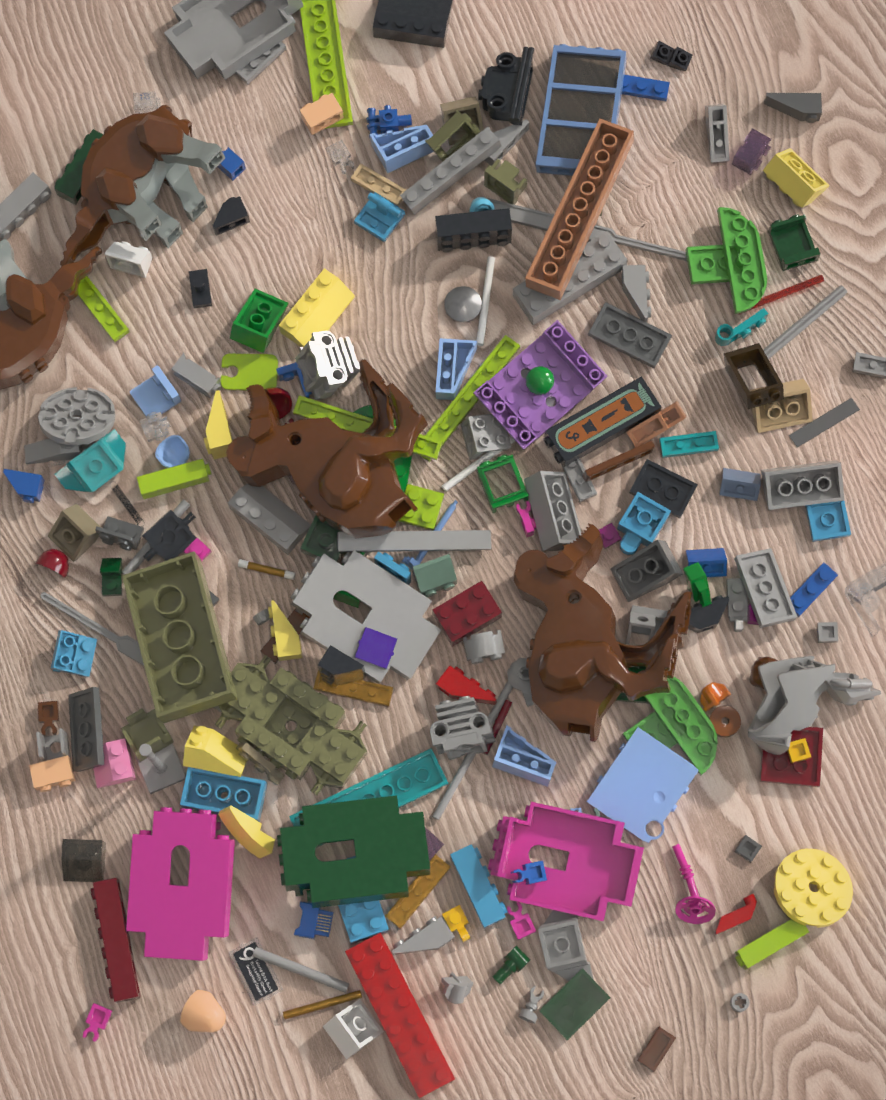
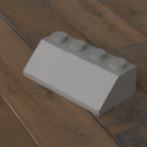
[761,460,845,510]
[524,471,581,551]
[228,484,311,555]

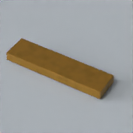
[313,670,394,707]
[385,854,451,929]

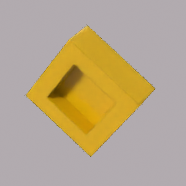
[787,738,811,763]

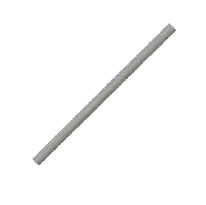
[432,681,513,820]

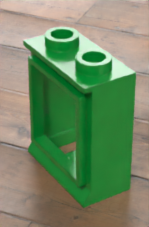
[477,454,529,513]

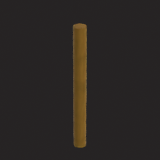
[283,990,362,1020]

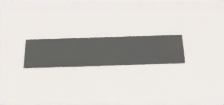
[789,398,860,447]

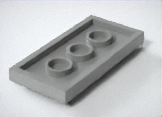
[734,548,797,628]

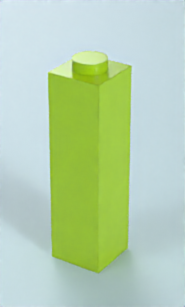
[137,459,212,500]
[735,919,809,970]

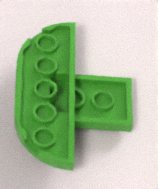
[685,207,767,314]
[622,677,718,776]

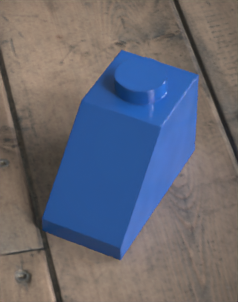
[3,469,45,503]

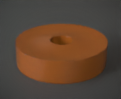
[709,705,741,738]

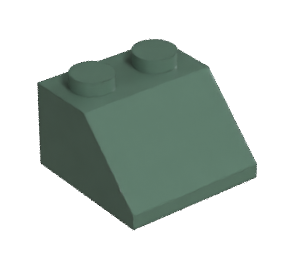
[413,554,457,597]

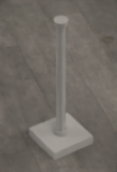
[136,743,186,794]

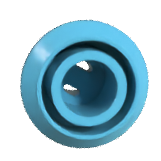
[469,197,494,212]

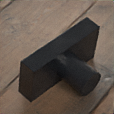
[189,269,212,309]

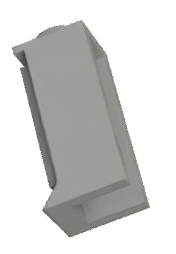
[172,353,221,398]

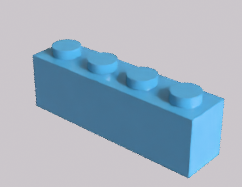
[450,844,507,928]

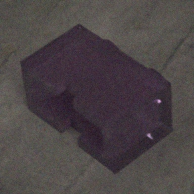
[732,128,771,175]

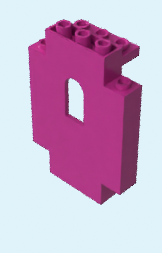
[488,802,644,921]
[126,807,235,961]

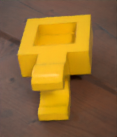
[442,905,470,942]

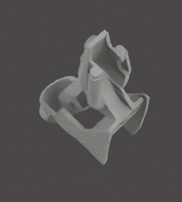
[748,656,881,755]

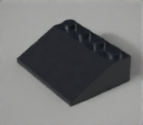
[373,0,453,48]

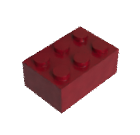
[432,581,502,647]

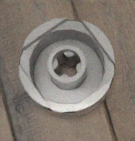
[463,630,505,664]

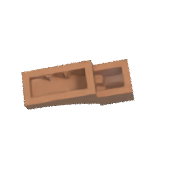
[627,401,687,447]

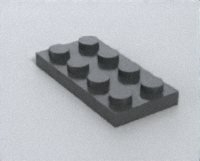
[588,302,672,369]
[68,687,104,772]

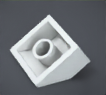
[105,241,152,278]
[323,999,384,1059]

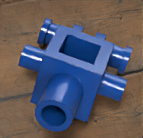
[366,105,412,138]

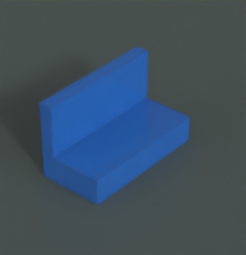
[686,548,727,577]

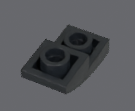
[650,41,693,71]

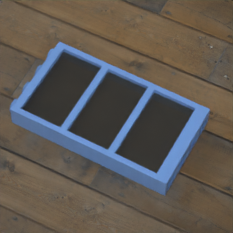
[536,44,627,176]

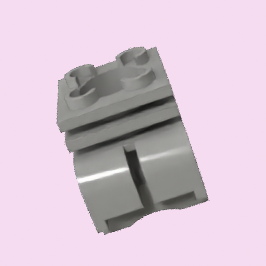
[295,331,360,400]
[430,696,496,760]

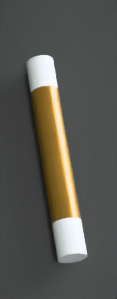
[238,559,295,580]

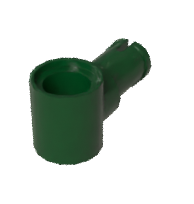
[492,945,531,985]

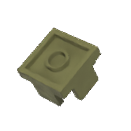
[484,159,527,205]
[121,708,174,762]

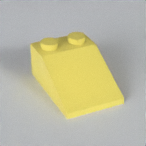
[204,390,233,460]
[183,725,247,777]

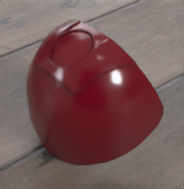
[265,387,292,419]
[35,549,69,578]

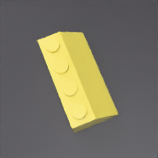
[279,268,355,347]

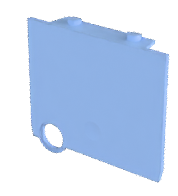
[587,727,699,843]

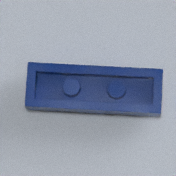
[613,73,670,101]
[790,562,838,617]

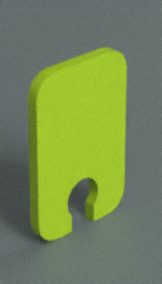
[221,353,278,390]

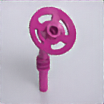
[672,844,716,924]

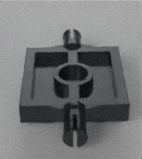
[142,510,197,562]

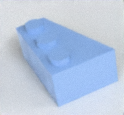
[369,125,434,173]
[436,338,477,400]
[492,725,556,787]

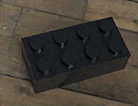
[435,208,512,252]

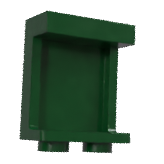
[768,214,821,271]

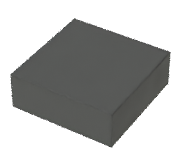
[734,835,762,863]

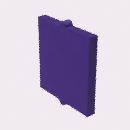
[355,627,397,669]

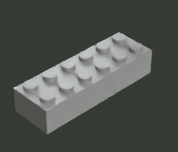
[513,231,628,325]

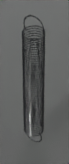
[110,481,144,527]

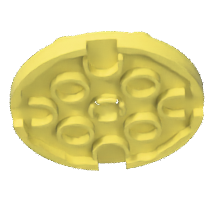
[774,849,853,928]

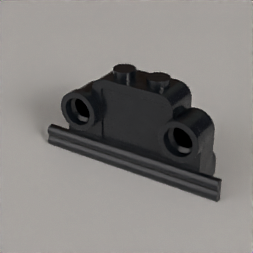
[478,47,534,126]

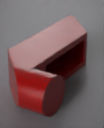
[715,894,757,935]

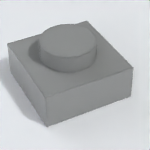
[817,622,838,643]

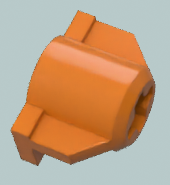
[700,682,731,712]

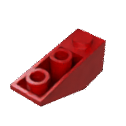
[436,665,497,705]

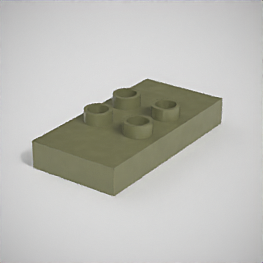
[122,551,238,723]

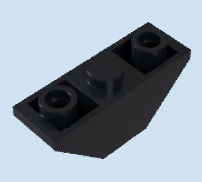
[688,595,730,633]

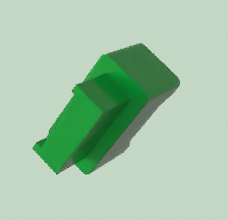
[683,562,712,607]

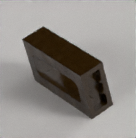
[723,343,784,410]

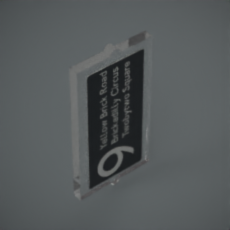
[228,937,284,1006]

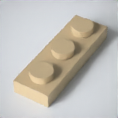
[351,163,406,206]

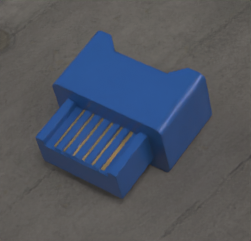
[294,901,334,940]

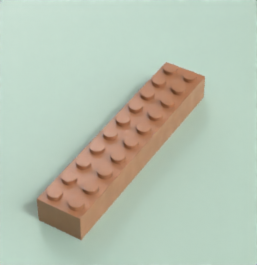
[525,118,634,300]

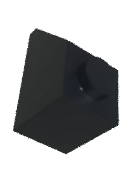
[213,196,250,236]

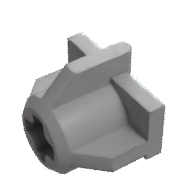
[441,972,473,1004]

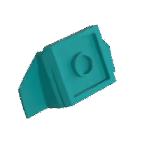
[54,429,126,492]

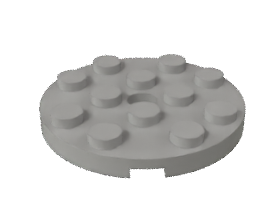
[38,387,115,445]

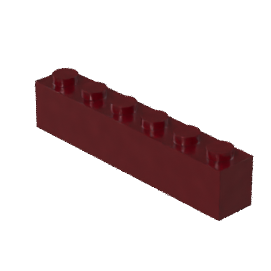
[91,878,141,1003]

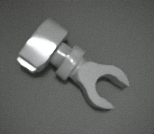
[519,986,544,1024]

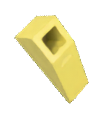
[268,600,302,661]

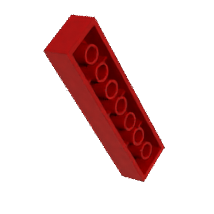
[345,932,455,1099]

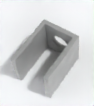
[625,612,656,645]
[36,728,70,761]

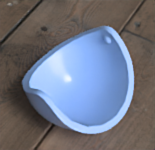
[155,435,190,468]

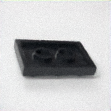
[629,459,698,519]

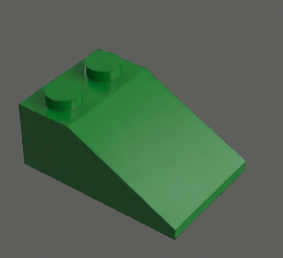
[229,288,289,353]

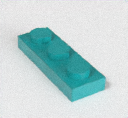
[659,431,719,458]

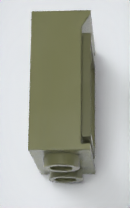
[425,110,481,162]

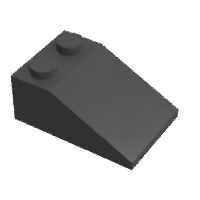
[611,540,683,602]

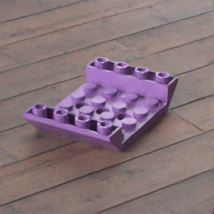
[473,320,608,450]

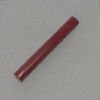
[482,700,512,755]

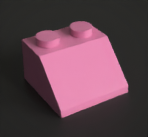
[93,738,136,788]

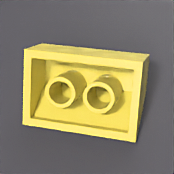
[763,148,829,208]

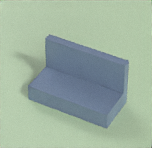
[719,468,761,501]

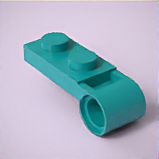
[715,308,769,346]

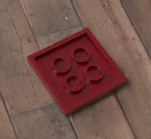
[760,727,824,787]

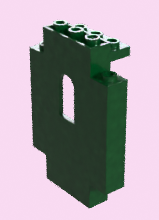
[277,795,430,908]

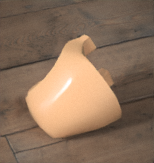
[180,990,226,1033]

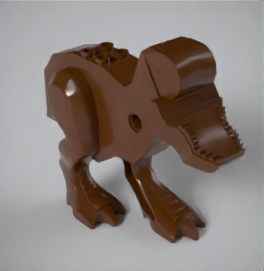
[226,359,428,539]
[513,523,692,742]

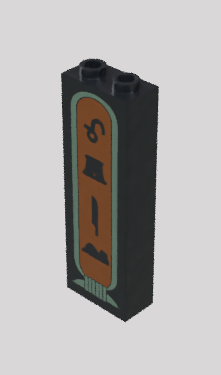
[543,376,662,467]

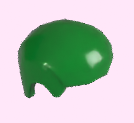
[526,366,554,395]

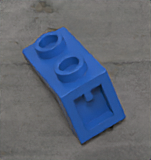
[276,362,312,398]

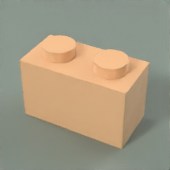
[300,93,344,135]
[29,755,76,792]

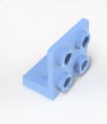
[130,365,181,421]

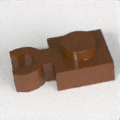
[38,701,59,736]

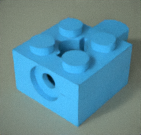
[617,492,671,555]

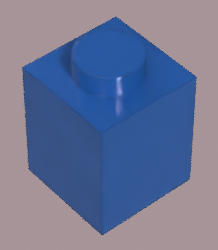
[217,147,246,181]

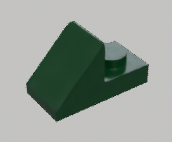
[100,558,122,596]

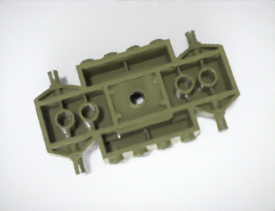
[215,655,367,796]

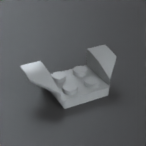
[538,910,594,981]

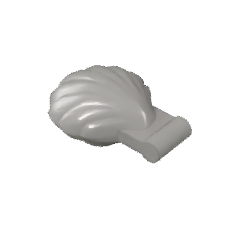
[507,658,534,707]

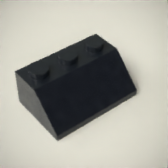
[318,645,366,686]

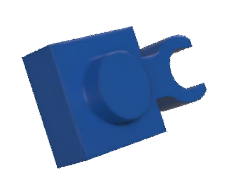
[510,861,547,885]

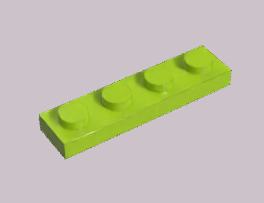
[78,276,130,342]

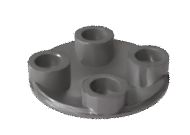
[444,286,482,322]

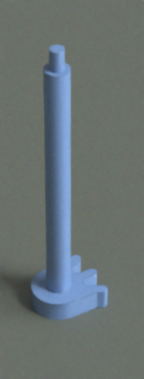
[402,500,458,570]

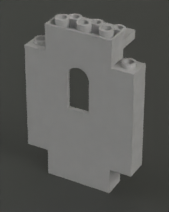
[164,0,304,80]
[291,550,441,684]

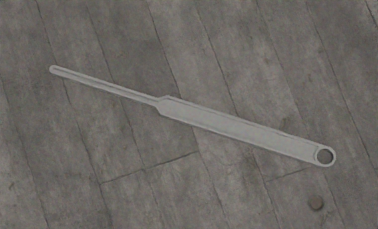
[487,198,687,261]
[41,592,221,712]

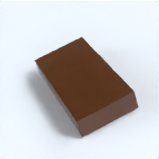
[637,1026,676,1072]

